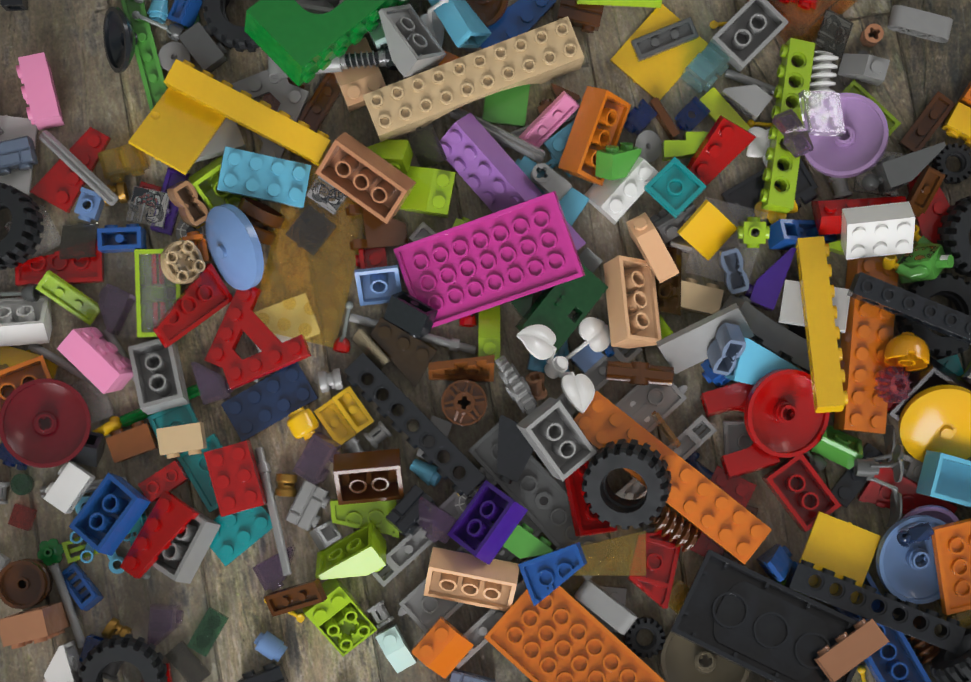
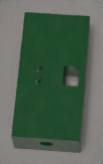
[515,263,608,354]

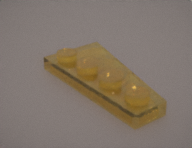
[574,530,646,576]

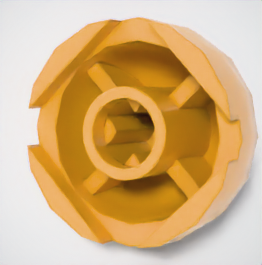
[884,332,930,371]

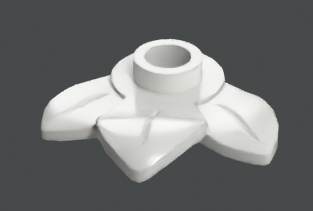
[746,127,782,168]

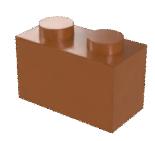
[105,421,159,463]

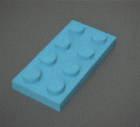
[216,146,311,208]

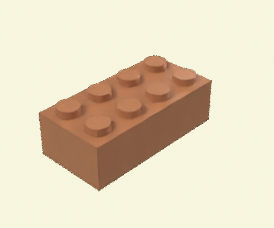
[316,132,416,224]
[0,601,71,649]

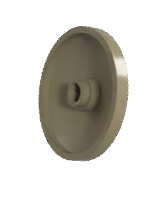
[661,632,749,682]

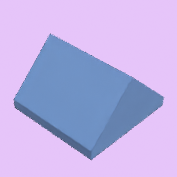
[354,265,402,306]

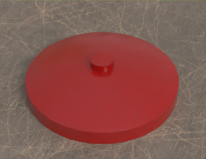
[744,368,830,458]

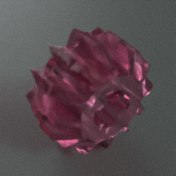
[874,366,914,403]

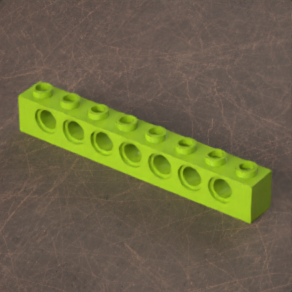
[760,38,815,214]

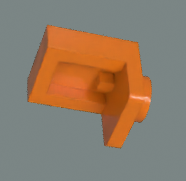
[182,231,211,262]

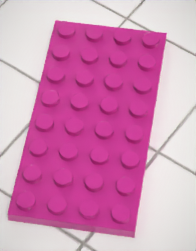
[393,191,585,328]

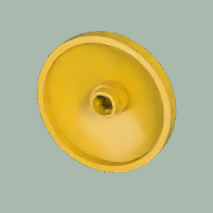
[898,385,971,462]

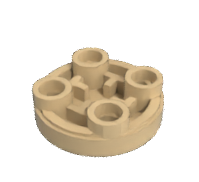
[160,240,206,285]

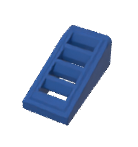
[62,562,104,611]

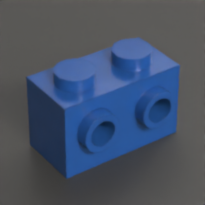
[97,224,147,253]

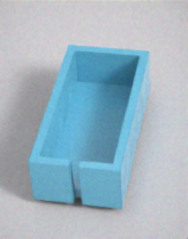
[916,450,971,508]

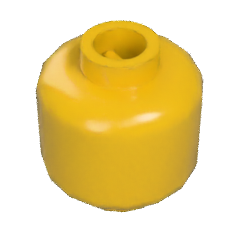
[287,407,319,441]

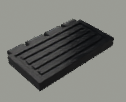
[721,158,818,236]

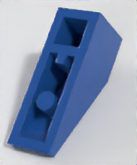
[767,219,837,250]
[756,544,793,582]

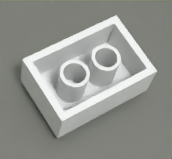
[841,201,915,260]

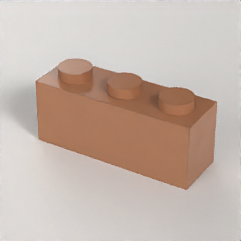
[814,618,890,682]

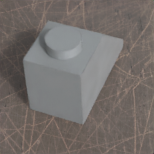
[837,53,890,86]
[721,84,773,121]

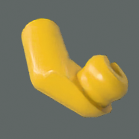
[92,416,122,436]

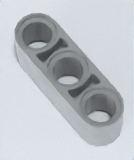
[887,5,953,43]
[574,579,638,635]

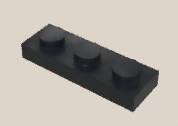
[830,443,884,508]

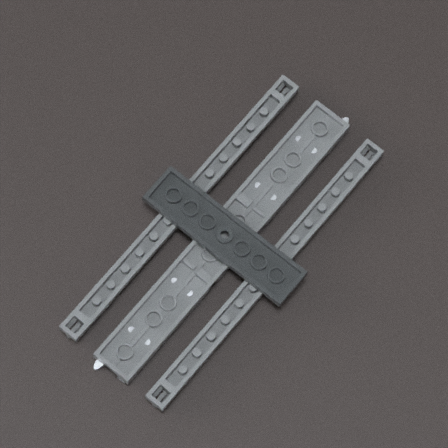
[371,347,717,669]

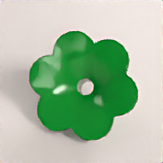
[37,538,64,566]

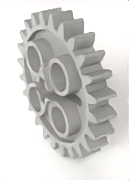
[495,355,537,415]

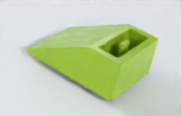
[302,578,378,657]

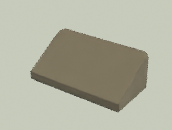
[352,328,391,370]

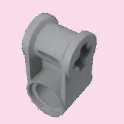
[530,163,572,202]

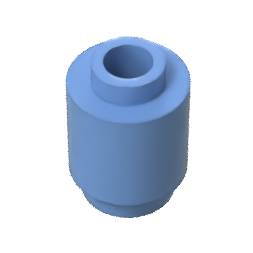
[254,631,288,662]

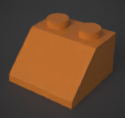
[411,616,474,679]

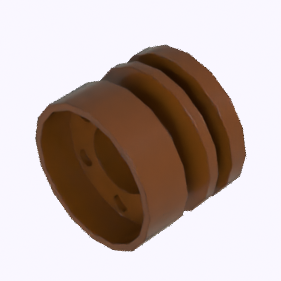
[441,380,487,426]

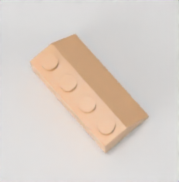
[603,255,662,349]
[424,547,519,611]

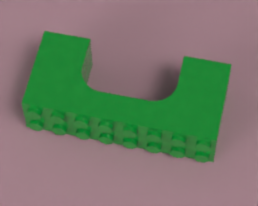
[244,0,410,87]

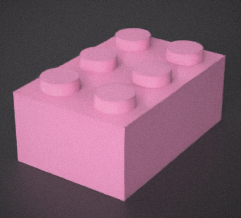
[16,52,64,131]
[57,327,133,394]

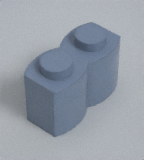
[718,247,749,294]
[707,323,746,376]

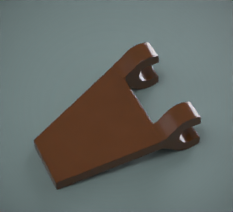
[345,204,408,250]

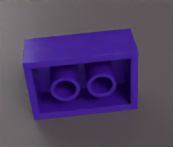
[447,480,528,565]

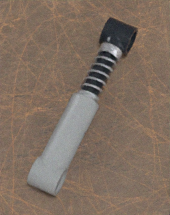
[268,45,398,79]

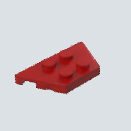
[628,529,681,609]

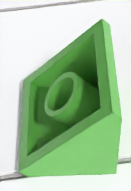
[810,424,863,470]

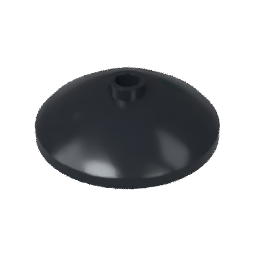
[103,6,138,73]

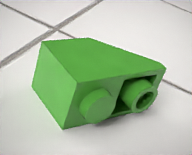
[595,142,642,180]
[503,522,553,559]

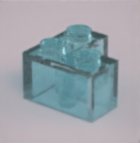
[680,42,730,95]

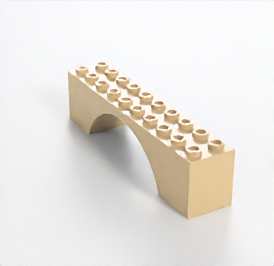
[363,16,584,142]

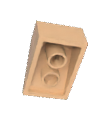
[334,37,386,112]

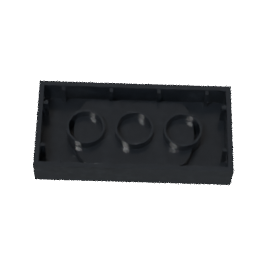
[669,550,859,682]

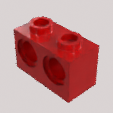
[138,460,190,503]

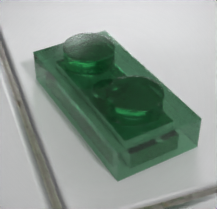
[187,607,229,657]

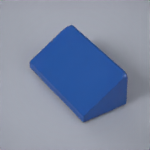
[167,0,203,28]

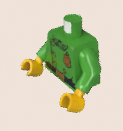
[882,225,954,283]

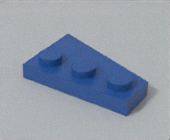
[518,542,587,606]

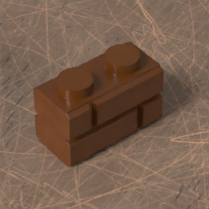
[557,0,604,33]

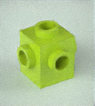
[737,217,770,248]

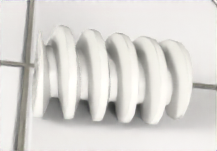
[808,51,839,98]

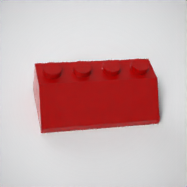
[811,196,907,235]

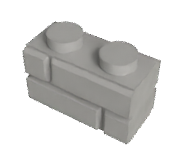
[285,479,331,531]

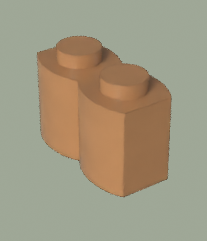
[167,180,209,226]

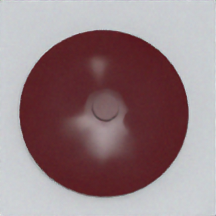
[0,378,91,468]

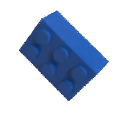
[69,472,151,556]

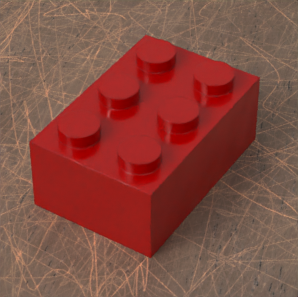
[204,440,267,517]
[762,454,841,532]

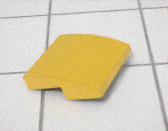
[677,199,738,261]
[313,386,374,447]

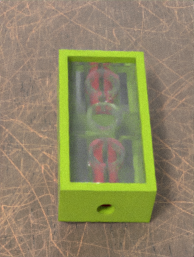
[134,249,181,339]

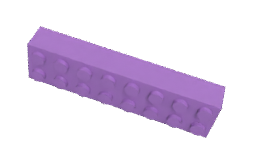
[435,112,586,252]

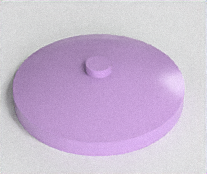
[802,93,889,178]

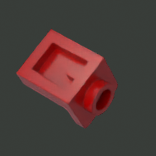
[355,247,388,269]

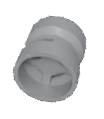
[318,368,344,393]

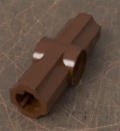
[605,361,674,386]

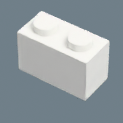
[43,462,96,514]

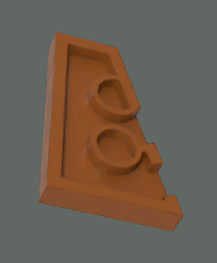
[428,355,495,382]

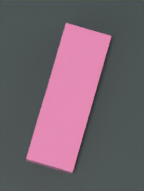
[519,91,580,148]

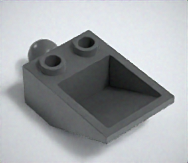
[862,142,946,195]

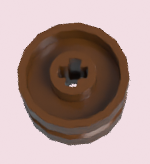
[238,196,285,245]
[0,558,53,609]

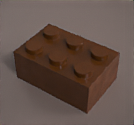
[333,448,404,505]

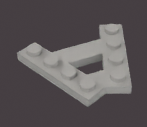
[232,69,310,159]

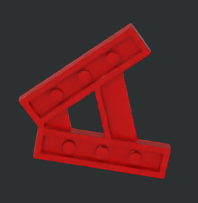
[205,287,311,390]

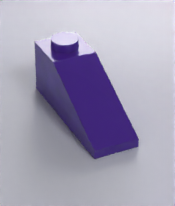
[745,247,796,311]

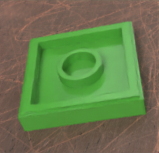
[482,84,530,127]

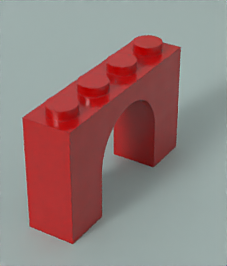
[700,382,782,480]

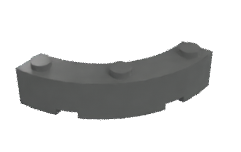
[721,294,810,374]

